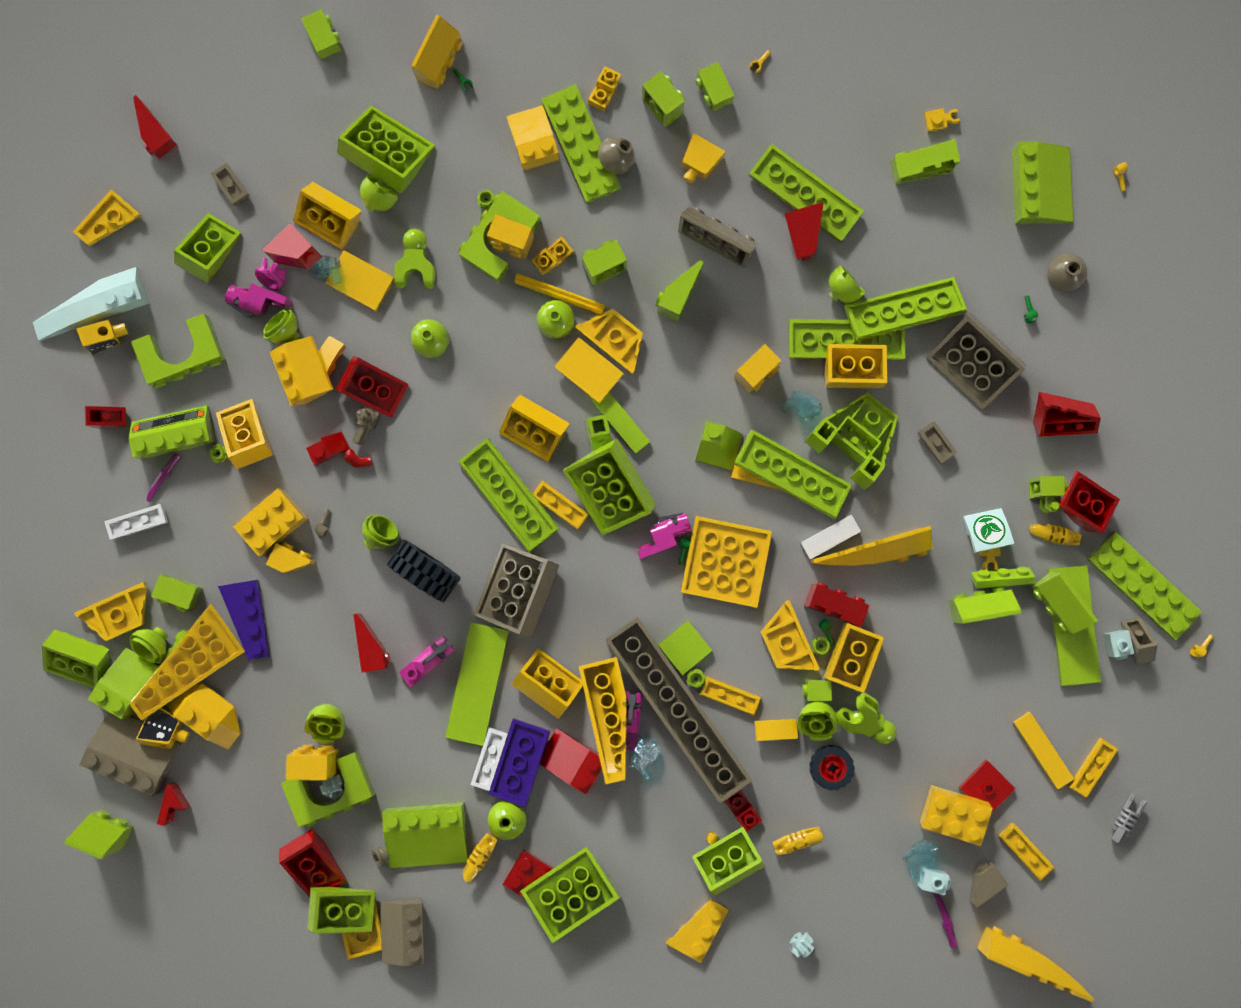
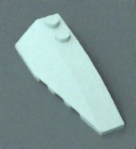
[33,267,149,341]

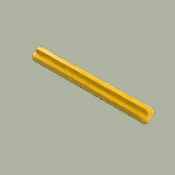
[514,273,605,315]

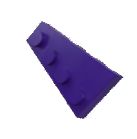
[218,580,270,660]

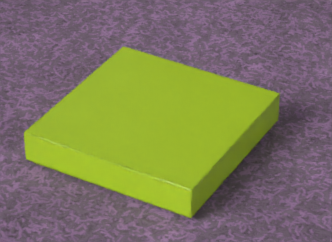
[658,620,713,675]

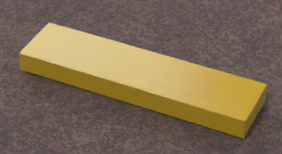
[1013,712,1074,789]

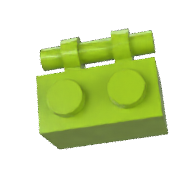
[1029,476,1067,513]

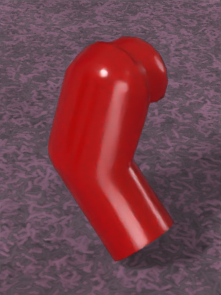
[344,449,373,468]

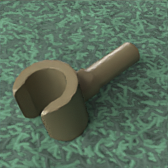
[315,509,330,537]

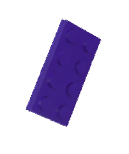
[488,718,551,807]

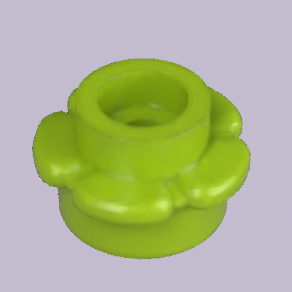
[477,190,495,209]
[209,444,228,463]
[811,636,830,655]
[687,669,706,688]

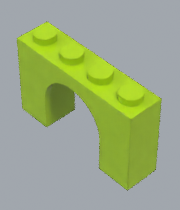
[459,191,541,283]
[131,313,225,388]
[281,750,375,828]

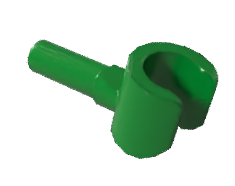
[453,68,473,92]
[1024,296,1038,324]
[678,536,690,565]
[819,618,835,647]

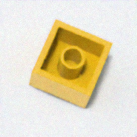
[487,214,534,259]
[734,344,781,393]

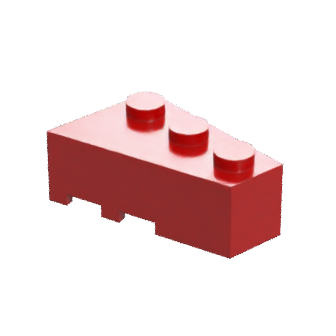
[1033,392,1101,437]
[804,582,870,627]

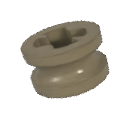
[372,846,389,866]

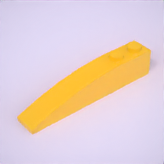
[811,526,933,566]
[579,657,626,784]
[977,926,1094,1003]

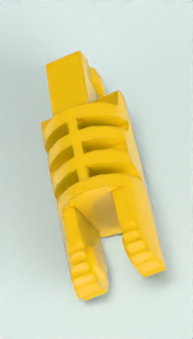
[1029,524,1082,545]
[772,827,824,855]
[462,833,497,883]

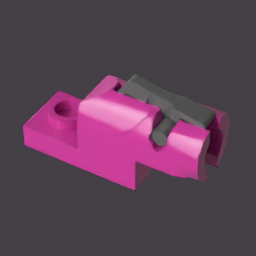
[224,283,292,317]
[637,513,692,559]
[398,635,455,687]
[625,691,643,751]

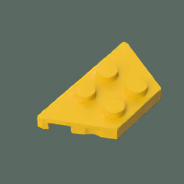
[575,309,643,375]
[74,582,147,641]
[760,600,820,670]

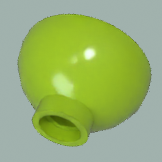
[263,310,300,344]
[362,514,400,550]
[130,627,168,663]
[487,800,527,840]

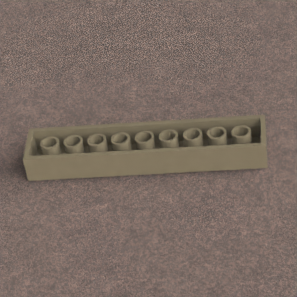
[605,617,752,804]

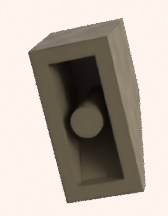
[1121,617,1158,665]
[969,861,1009,908]

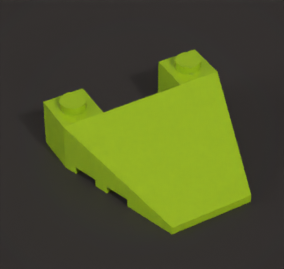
[804,393,898,490]

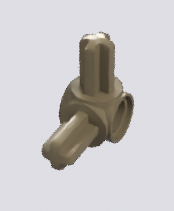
[352,406,380,446]

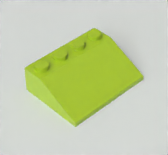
[337,105,435,193]
[1012,142,1073,224]
[563,439,656,535]
[382,802,468,869]
[520,846,621,943]

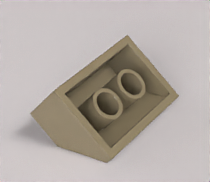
[380,898,424,966]

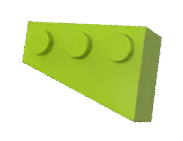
[891,139,960,184]

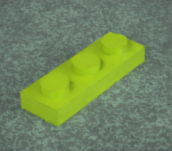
[971,567,1035,588]

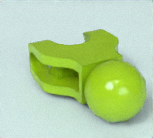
[394,229,435,289]
[836,693,897,745]

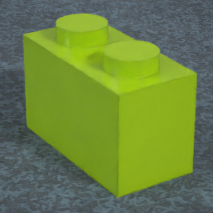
[301,9,341,59]
[695,62,735,112]
[151,574,202,612]

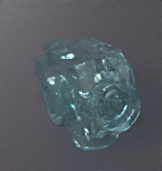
[309,255,342,284]
[780,390,823,420]
[630,736,661,779]
[903,839,939,880]

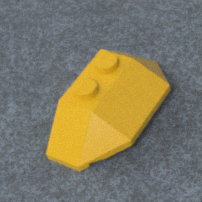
[167,683,241,749]

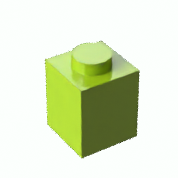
[802,680,832,701]

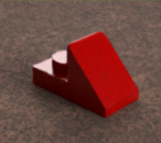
[85,406,126,429]
[306,431,350,466]
[157,782,190,826]

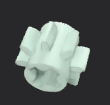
[319,774,345,799]
[790,932,814,958]

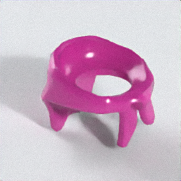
[255,257,287,290]

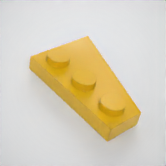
[666,899,729,963]

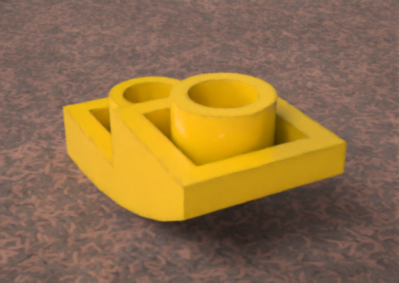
[587,66,622,112]
[531,236,575,275]
[319,336,346,377]
[754,719,798,741]

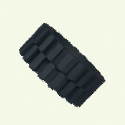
[387,539,461,603]

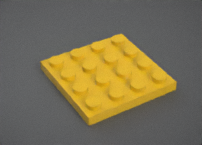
[680,516,772,608]

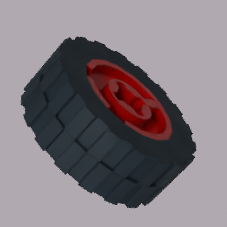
[809,745,855,790]

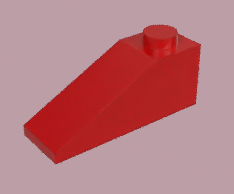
[133,95,177,159]
[353,613,390,673]

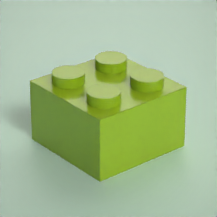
[642,71,685,128]
[582,239,627,286]

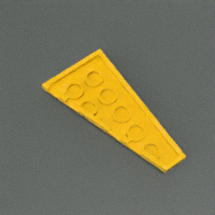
[130,603,245,721]

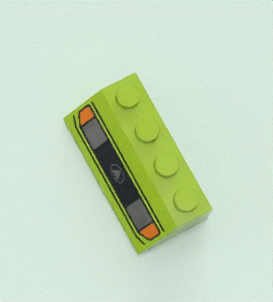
[129,405,216,460]

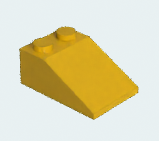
[506,105,560,171]
[216,399,273,469]

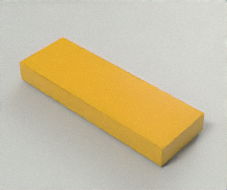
[533,480,589,530]
[699,676,761,716]
[1068,738,1119,799]
[998,822,1055,881]

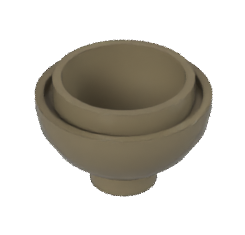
[598,137,635,174]
[1048,253,1087,292]

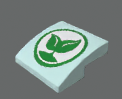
[963,508,1014,553]

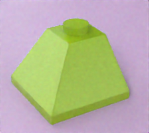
[695,421,742,471]

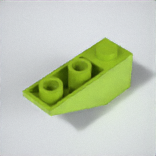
[584,414,611,452]

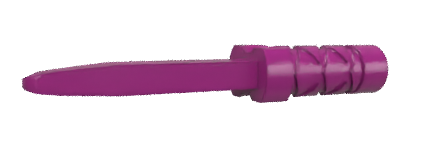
[147,453,181,502]
[933,893,958,948]

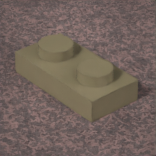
[211,163,250,206]
[917,421,957,464]

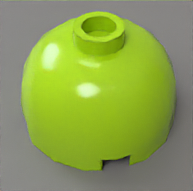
[359,175,399,212]
[829,265,866,304]
[537,300,575,340]
[410,319,450,359]
[797,701,837,741]
[304,704,346,743]

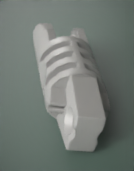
[1111,793,1148,843]

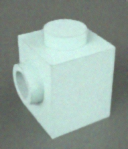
[1103,630,1134,660]
[918,866,951,895]

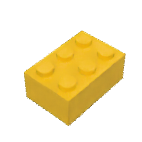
[233,488,308,557]
[823,623,885,693]
[286,745,340,780]
[920,785,993,846]

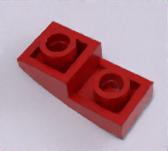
[725,789,762,832]

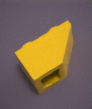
[266,542,315,573]

